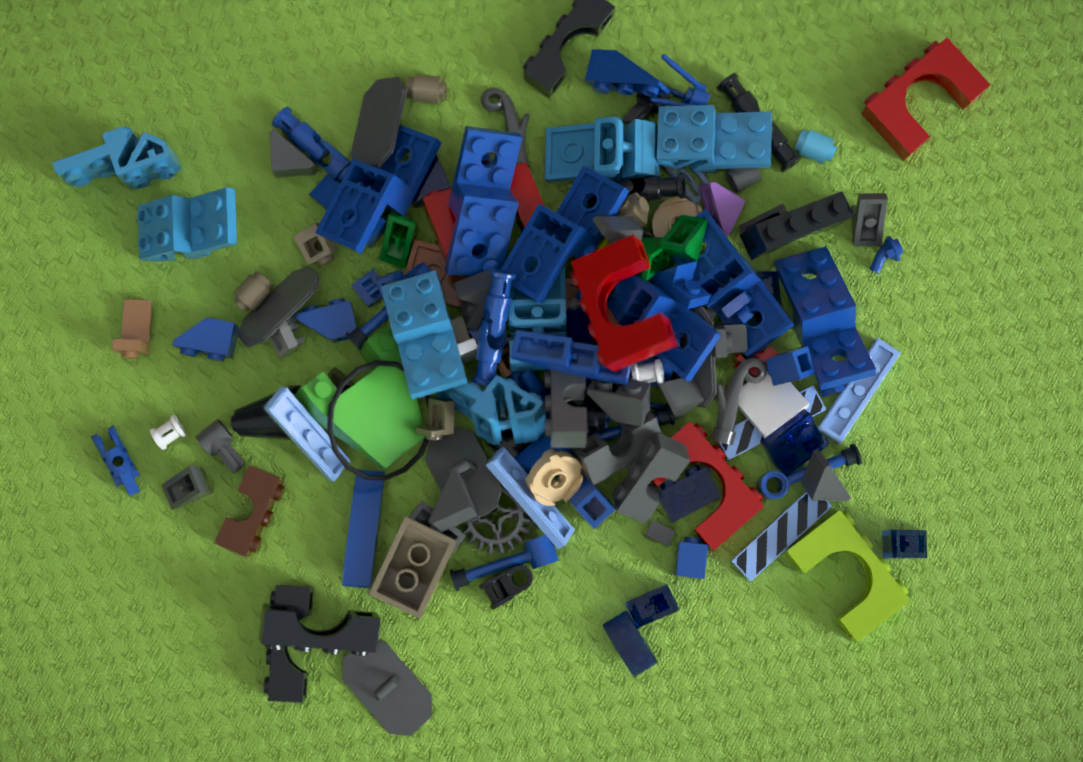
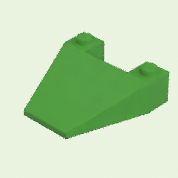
[294,326,426,469]

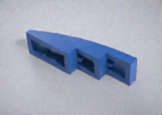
[510,330,631,385]
[342,470,385,589]

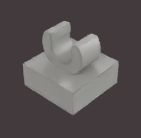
[269,321,305,358]

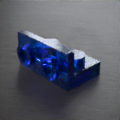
[761,409,829,476]
[658,465,722,523]

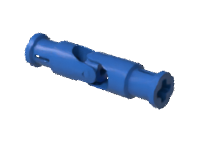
[272,107,351,181]
[472,269,516,386]

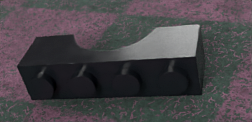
[523,0,615,99]
[740,191,854,260]
[264,585,314,703]
[259,603,381,656]

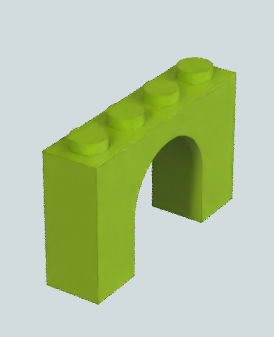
[783,510,911,643]

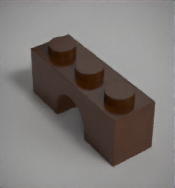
[214,465,285,557]

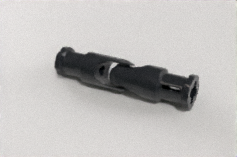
[717,73,802,173]
[588,173,686,204]

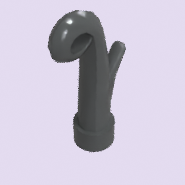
[481,88,530,167]
[711,358,767,445]

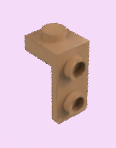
[112,299,153,359]

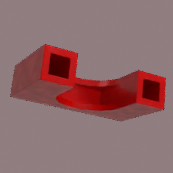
[861,37,991,161]
[423,162,545,263]
[571,234,678,372]
[651,421,765,551]

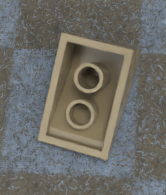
[369,516,457,619]

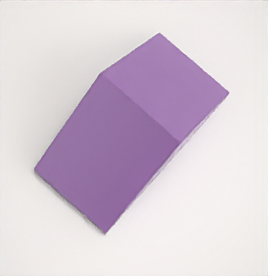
[698,182,746,236]

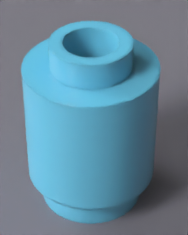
[794,129,837,164]

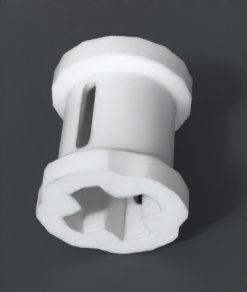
[631,359,664,384]
[149,414,187,451]

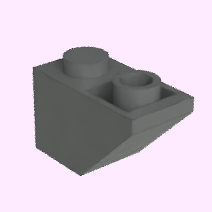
[587,379,651,427]

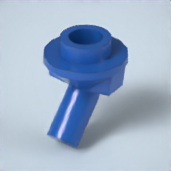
[869,236,903,273]

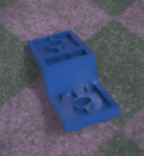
[315,125,442,254]
[444,126,522,277]
[501,166,629,304]
[672,209,795,358]
[774,246,876,390]
[575,274,722,381]

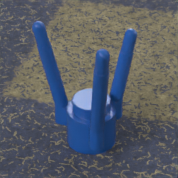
[650,54,710,106]

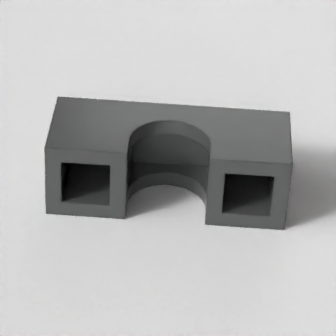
[544,370,587,448]
[571,412,661,485]
[613,432,690,524]

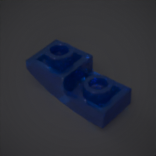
[602,610,659,677]

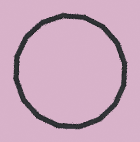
[327,360,430,480]

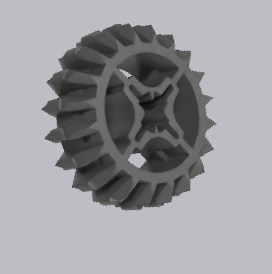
[458,481,533,554]

